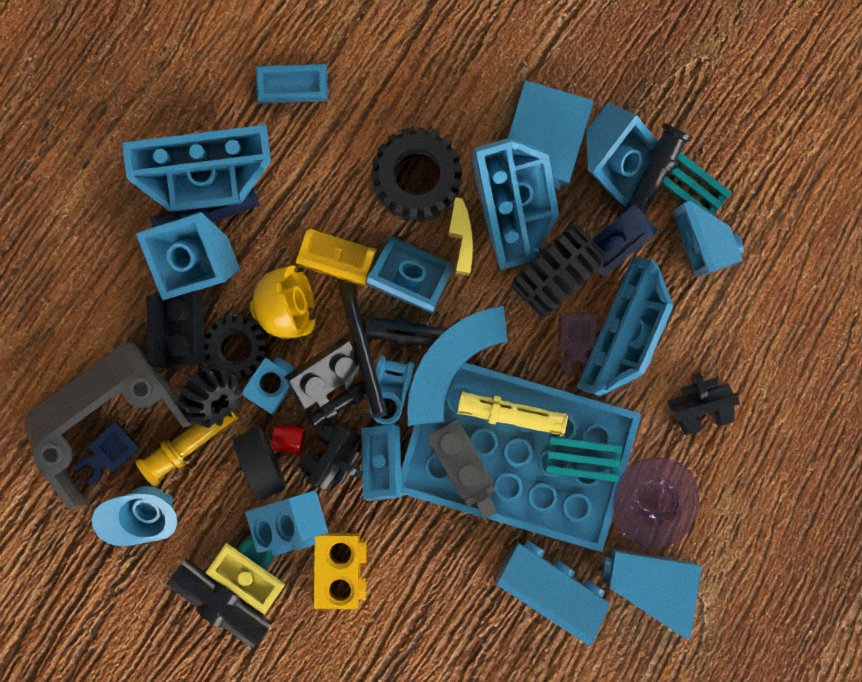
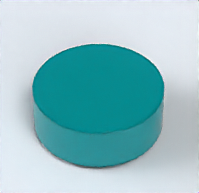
[238,536,275,569]

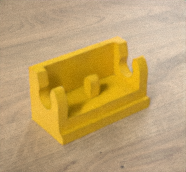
[296,228,377,287]

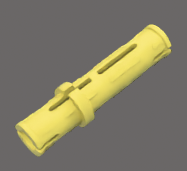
[457,391,568,436]

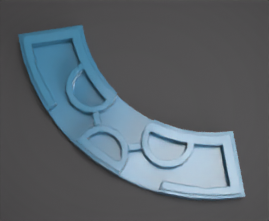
[407,306,508,426]

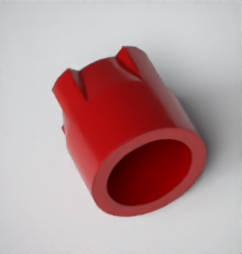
[271,423,305,455]

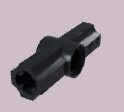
[166,558,273,649]

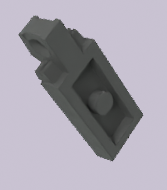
[426,419,498,519]

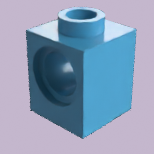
[241,356,294,414]

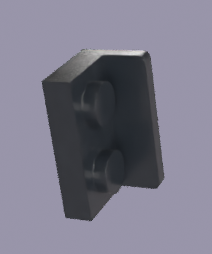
[146,291,205,369]

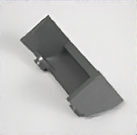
[24,343,196,510]

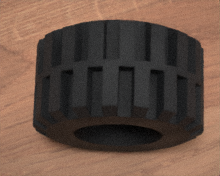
[372,127,462,222]
[511,224,607,318]

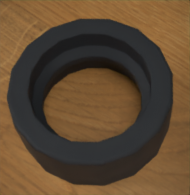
[233,426,286,500]

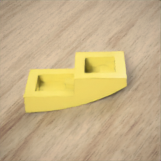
[448,197,473,276]

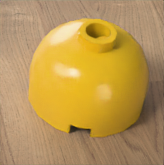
[250,265,315,339]

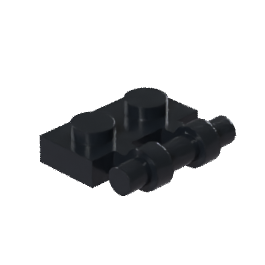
[284,338,367,428]

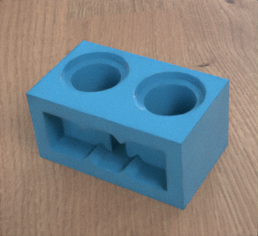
[245,490,328,556]

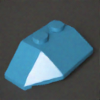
[122,125,271,213]
[472,138,559,271]
[577,257,673,396]

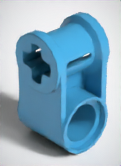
[370,355,415,425]

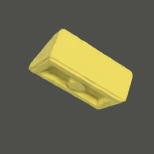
[206,543,285,614]

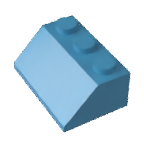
[493,540,610,646]

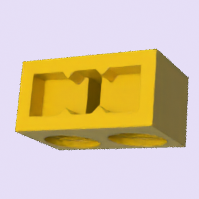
[314,533,367,609]

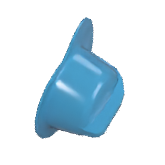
[91,486,178,546]

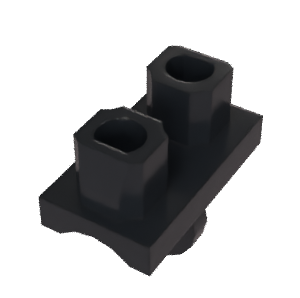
[667,372,740,435]
[298,423,362,491]

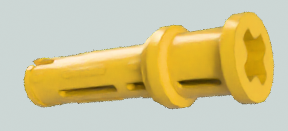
[135,410,239,487]

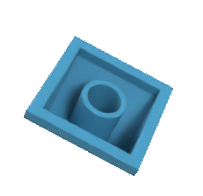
[366,236,455,315]

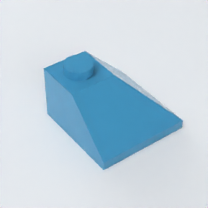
[586,103,658,208]
[672,201,744,278]
[136,212,240,301]

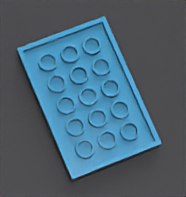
[401,363,642,552]

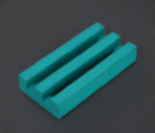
[662,152,732,216]
[545,437,623,482]

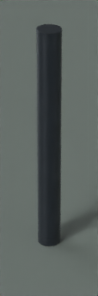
[338,282,387,418]

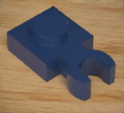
[74,422,141,485]

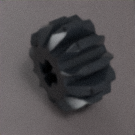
[178,364,243,428]

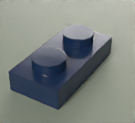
[592,204,658,277]

